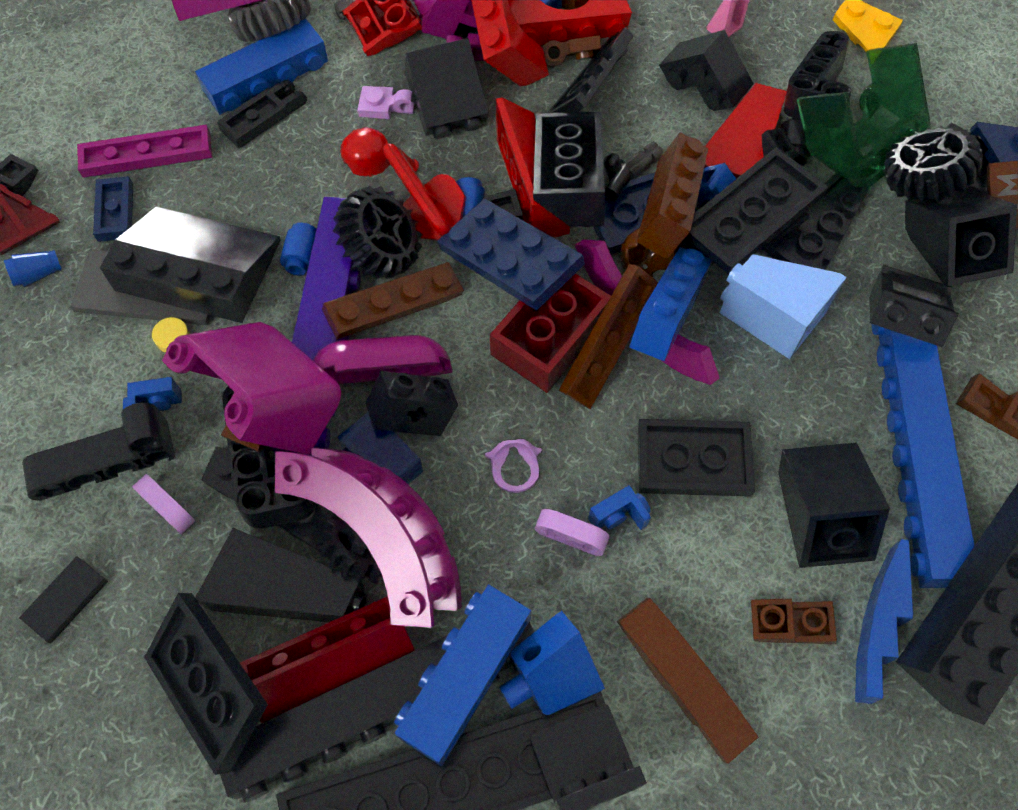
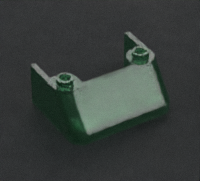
[797,43,931,187]

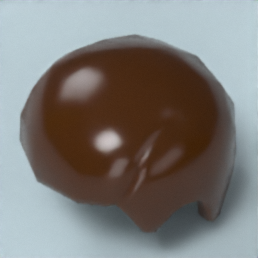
[620,228,676,277]

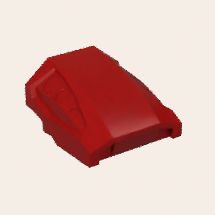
[342,0,422,56]

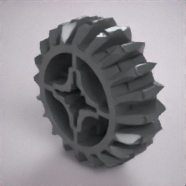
[227,0,311,42]

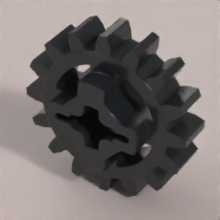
[318,513,382,584]

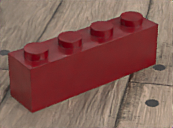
[240,596,415,723]

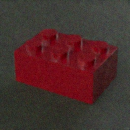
[490,274,611,393]

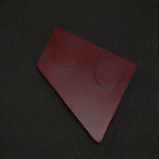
[0,184,60,255]

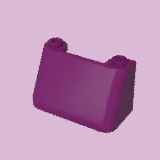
[162,322,341,455]

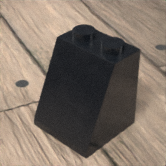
[405,38,489,139]
[905,188,1017,286]
[778,442,890,568]

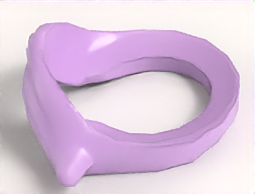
[485,439,542,493]

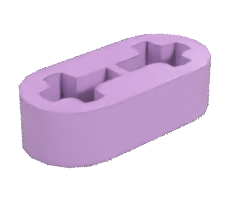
[132,474,195,535]
[534,509,609,556]

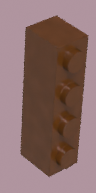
[636,132,708,259]

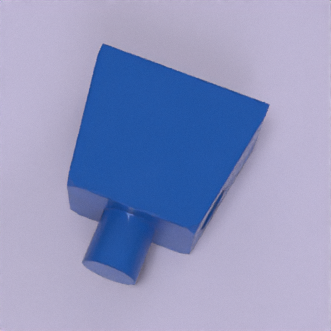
[499,611,605,715]

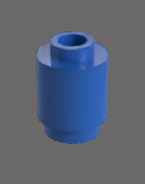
[280,222,317,276]

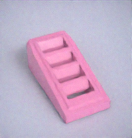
[707,0,749,37]

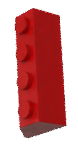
[496,97,570,238]

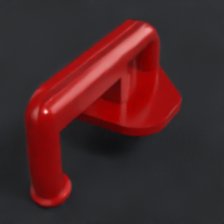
[383,143,466,240]

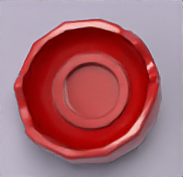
[340,127,390,177]

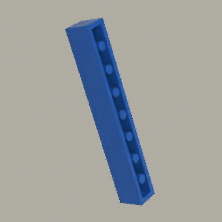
[872,324,975,588]

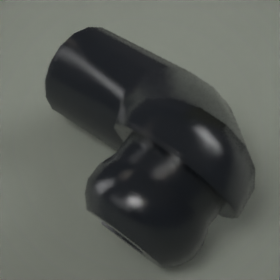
[603,153,631,201]

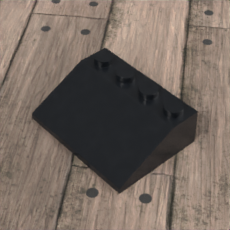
[100,207,281,323]

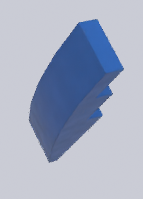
[855,539,913,704]

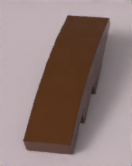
[617,597,759,764]

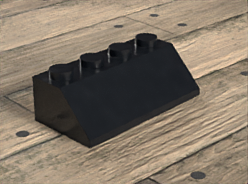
[533,111,605,227]

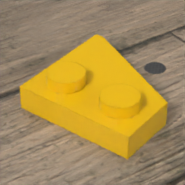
[833,0,903,64]

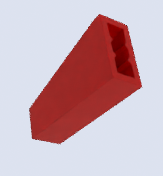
[704,83,787,179]

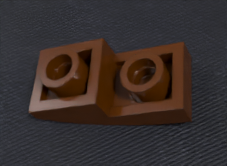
[751,598,837,644]

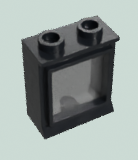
[869,265,959,347]

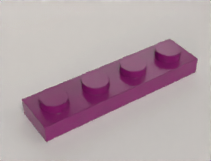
[77,124,212,178]

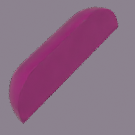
[313,335,452,384]

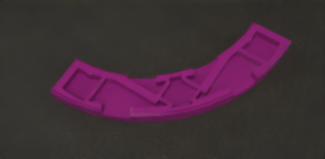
[575,239,719,385]

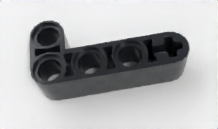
[783,31,852,127]
[222,386,316,529]
[22,403,175,501]

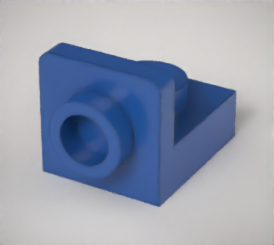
[123,377,182,411]
[588,485,651,530]

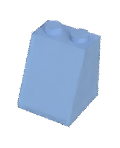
[720,254,846,359]

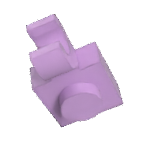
[357,86,415,119]

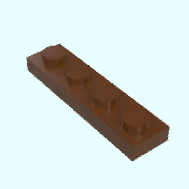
[322,262,464,340]
[559,264,658,409]

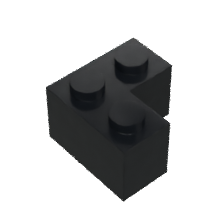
[659,30,754,111]

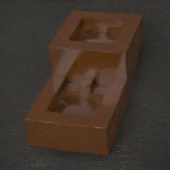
[956,373,1018,439]

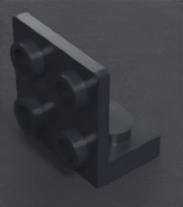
[530,704,647,810]

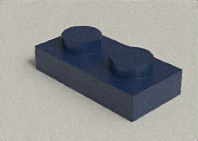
[93,176,133,242]

